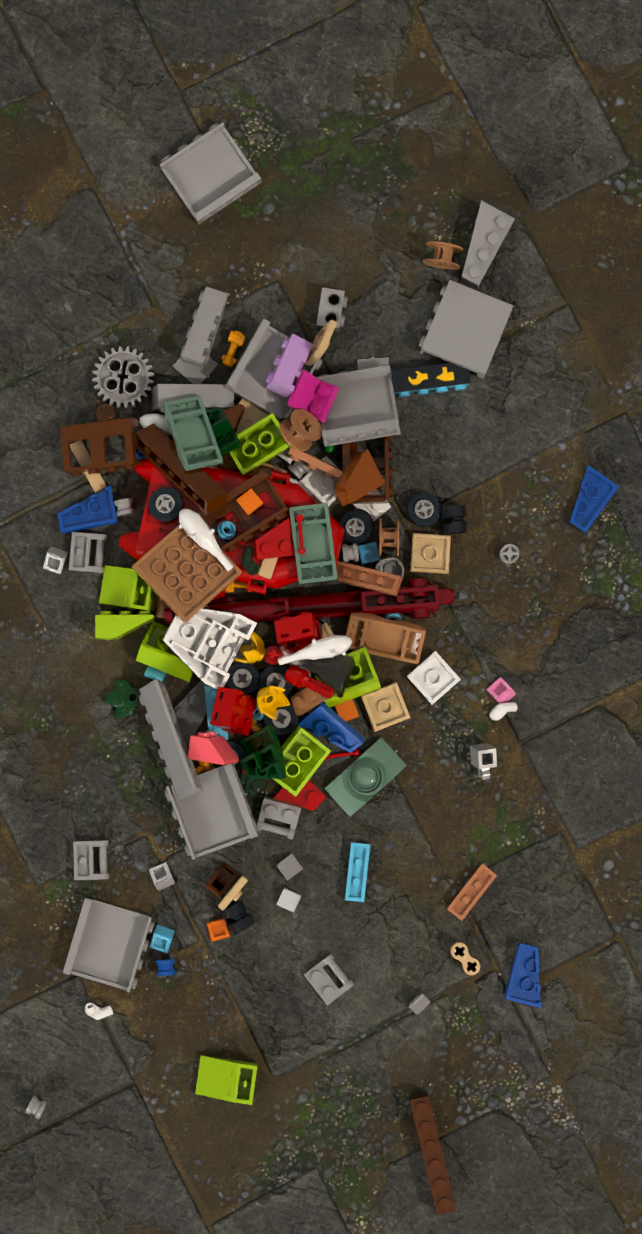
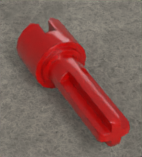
[264,646,283,665]
[285,665,335,699]

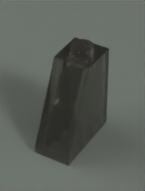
[303,654,355,698]

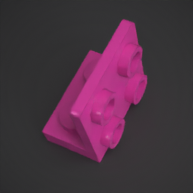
[287,370,339,423]

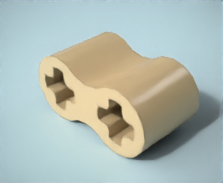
[450,941,480,975]

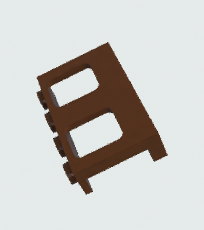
[60,418,142,477]
[342,436,393,504]
[198,470,289,553]

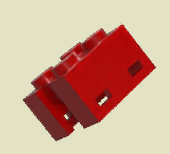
[274,612,323,653]
[210,687,257,736]

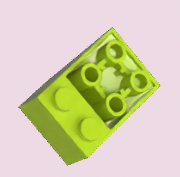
[99,565,157,612]
[95,611,156,640]
[195,1055,258,1105]

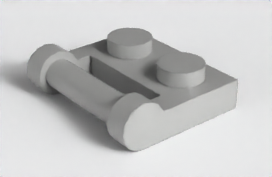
[69,532,107,573]
[257,796,302,840]
[73,840,109,880]
[304,954,354,1005]

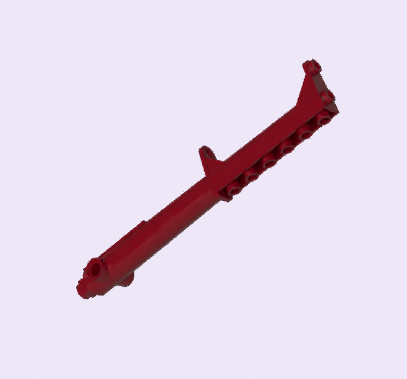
[164,578,454,624]

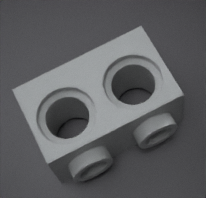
[316,288,348,332]

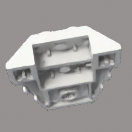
[163,609,257,690]

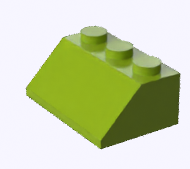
[229,413,291,476]
[136,621,194,682]
[312,647,381,708]
[273,725,331,797]

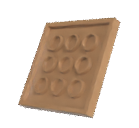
[132,525,242,624]

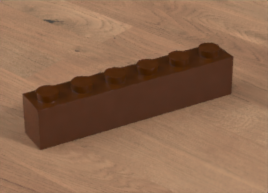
[135,424,226,515]
[409,1093,456,1215]

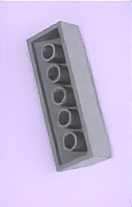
[139,679,203,799]

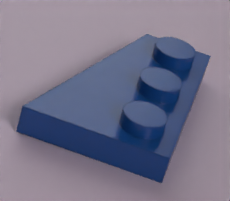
[570,465,619,534]
[58,485,118,534]
[297,702,365,753]
[504,942,542,1008]

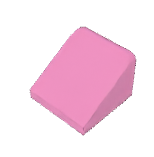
[486,677,516,703]

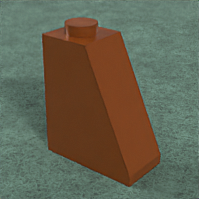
[334,449,385,506]

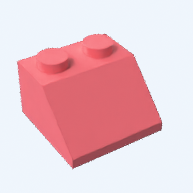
[188,731,239,765]

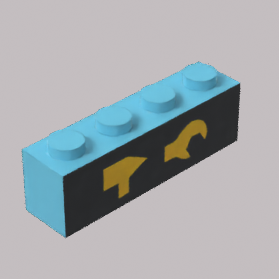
[391,363,471,397]

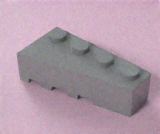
[461,200,515,289]
[180,287,229,368]
[151,384,234,413]

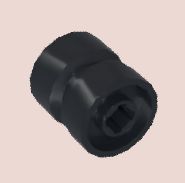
[441,505,467,534]
[220,900,255,936]

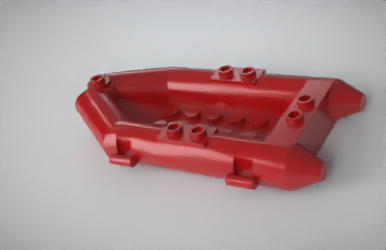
[119,458,345,594]

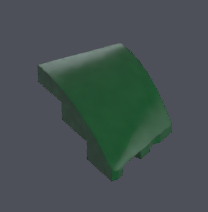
[206,407,242,456]
[240,724,286,780]

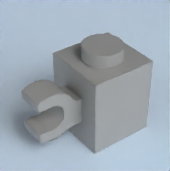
[470,743,497,780]

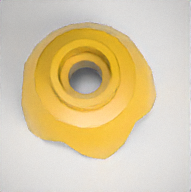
[234,632,266,664]
[256,686,290,720]

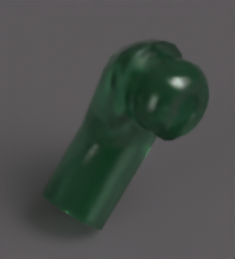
[241,547,260,575]

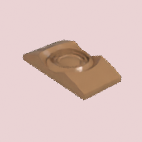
[346,613,426,664]

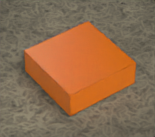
[236,488,264,516]
[335,699,360,722]
[207,918,230,942]

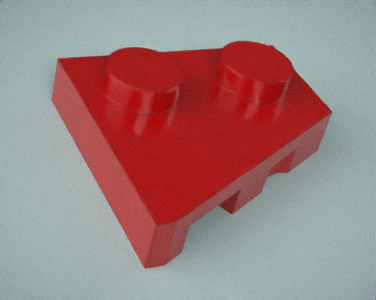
[253,518,295,560]
[274,780,327,811]

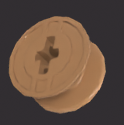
[423,241,463,270]
[280,409,322,451]
[379,518,399,557]

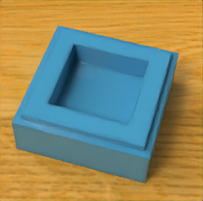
[358,542,381,565]

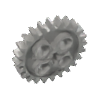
[92,346,154,409]

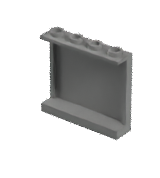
[159,122,262,224]
[419,280,513,379]
[224,319,323,421]
[316,365,401,447]
[165,763,259,860]
[63,897,155,993]

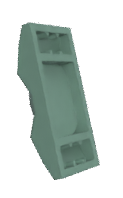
[163,395,223,471]
[289,503,338,585]
[324,737,407,817]

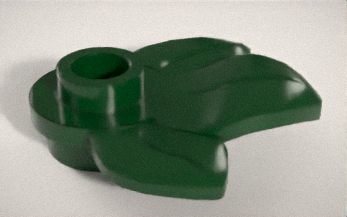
[104,680,141,718]

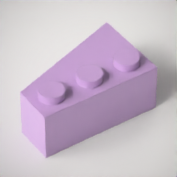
[265,334,313,398]

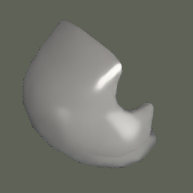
[375,556,405,578]

